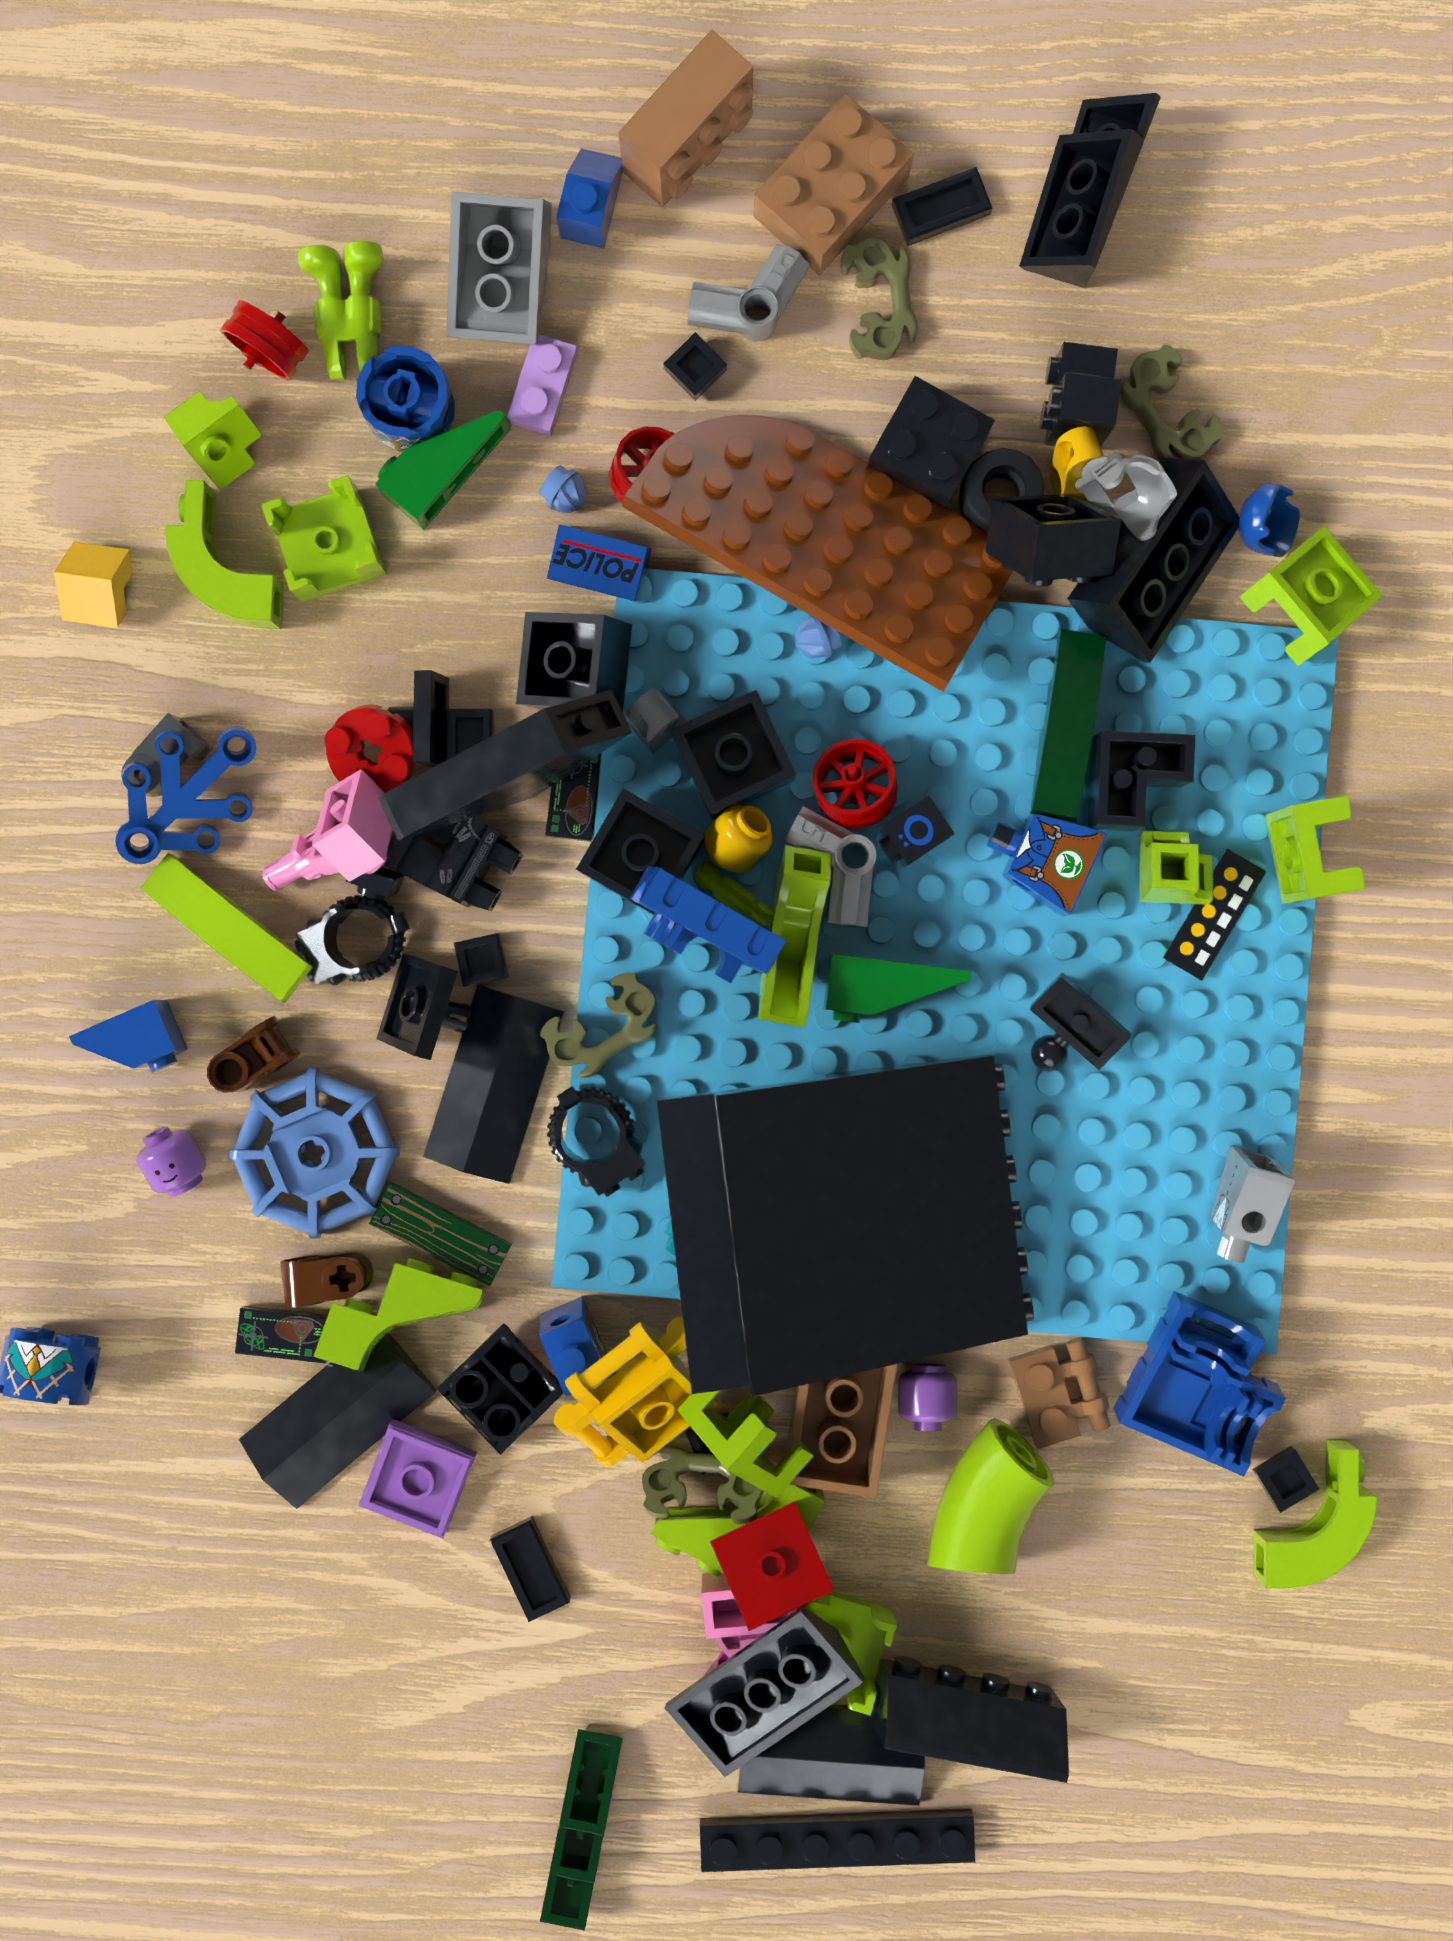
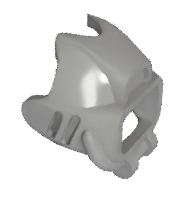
[1075,452,1177,541]

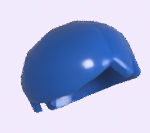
[1239,483,1300,557]

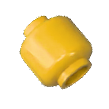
[704,804,773,873]

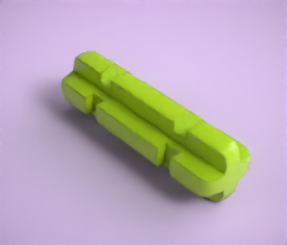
[693,861,773,928]

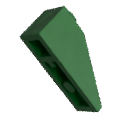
[375,410,511,530]
[823,954,971,1023]

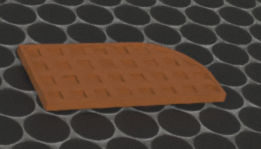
[622,415,1013,692]

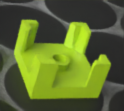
[261,475,387,602]
[1239,526,1383,666]
[1265,795,1366,904]
[677,1391,814,1498]
[798,1591,897,1716]

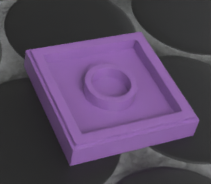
[359,1419,477,1539]

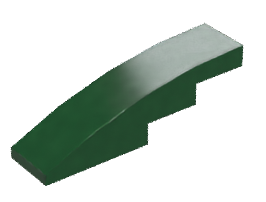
[1030,628,1106,822]
[540,1729,623,1931]

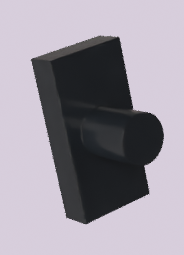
[388,670,449,768]

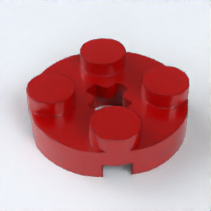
[324,704,414,793]

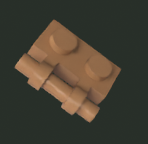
[1008,1338,1111,1449]

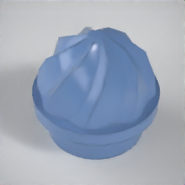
[539,465,586,514]
[795,615,842,658]

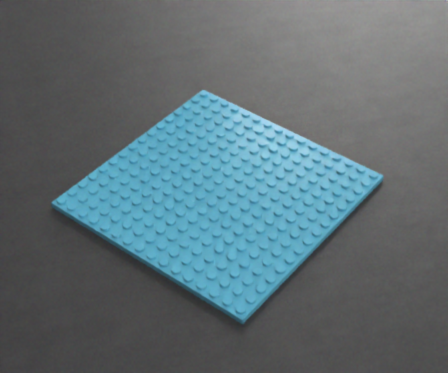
[551,568,1339,1354]

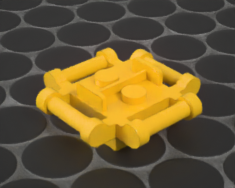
[554,1316,720,1467]

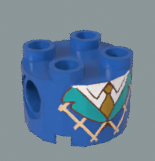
[356,346,455,452]
[0,1327,101,1405]

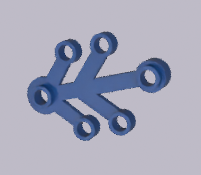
[115,726,256,864]

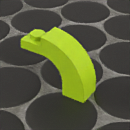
[165,480,283,629]
[1254,1439,1377,1589]

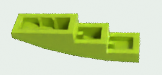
[141,853,313,1003]

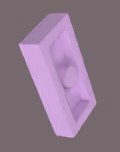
[507,334,578,436]

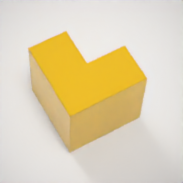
[54,541,133,628]

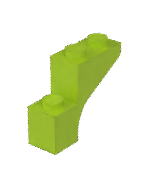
[758,845,831,1027]
[313,1258,485,1372]
[651,1485,825,1576]

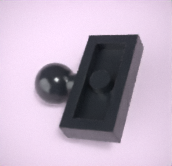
[1030,973,1131,1072]

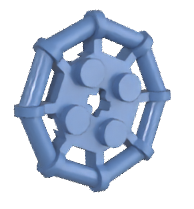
[229,1067,400,1239]

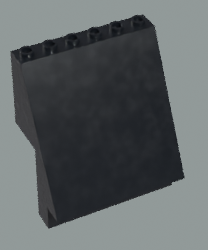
[657,1054,1034,1397]

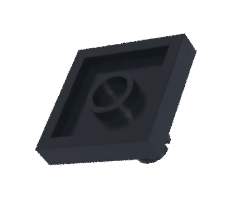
[376,953,471,1060]

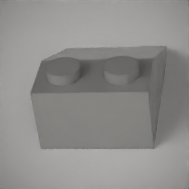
[446,191,552,345]

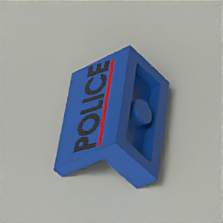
[546,524,652,601]

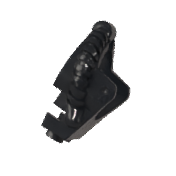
[295,895,411,986]
[547,1086,646,1197]

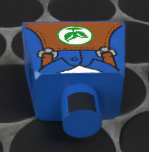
[987,814,1107,916]
[539,1296,616,1396]

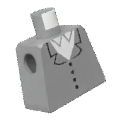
[1211,1146,1295,1263]

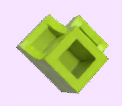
[163,390,262,491]
[1139,831,1213,905]

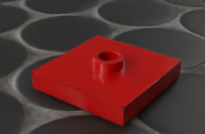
[710,1501,834,1631]

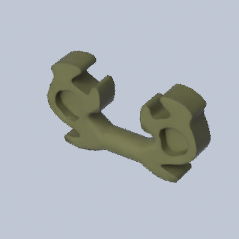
[841,237,918,360]
[1120,345,1224,459]
[540,972,658,1078]
[642,1446,764,1524]

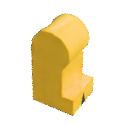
[1050,426,1107,501]

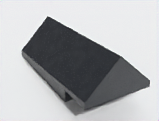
[1019,93,1161,288]

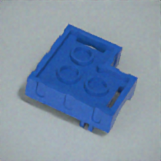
[629,866,786,983]
[1113,1291,1286,1476]

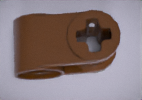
[207,1016,300,1093]
[280,1252,374,1308]

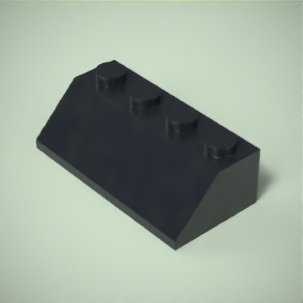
[1067,457,1240,663]
[870,1656,1069,1783]

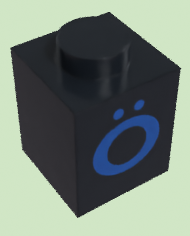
[878,796,955,868]

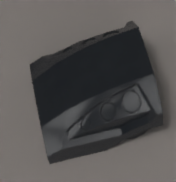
[436,1323,563,1455]

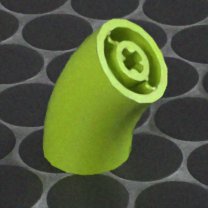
[927,1418,1054,1574]

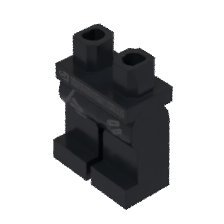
[383,817,523,912]

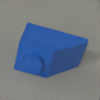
[556,148,623,249]
[69,1000,188,1073]

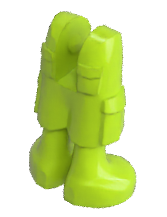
[298,241,384,380]

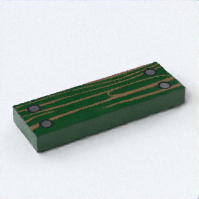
[369,1182,512,1286]

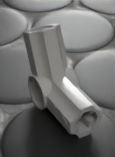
[688,244,810,342]
[784,806,876,928]

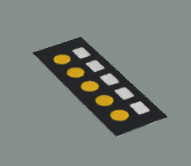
[1163,848,1266,981]

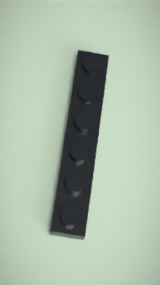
[700,1809,975,1872]

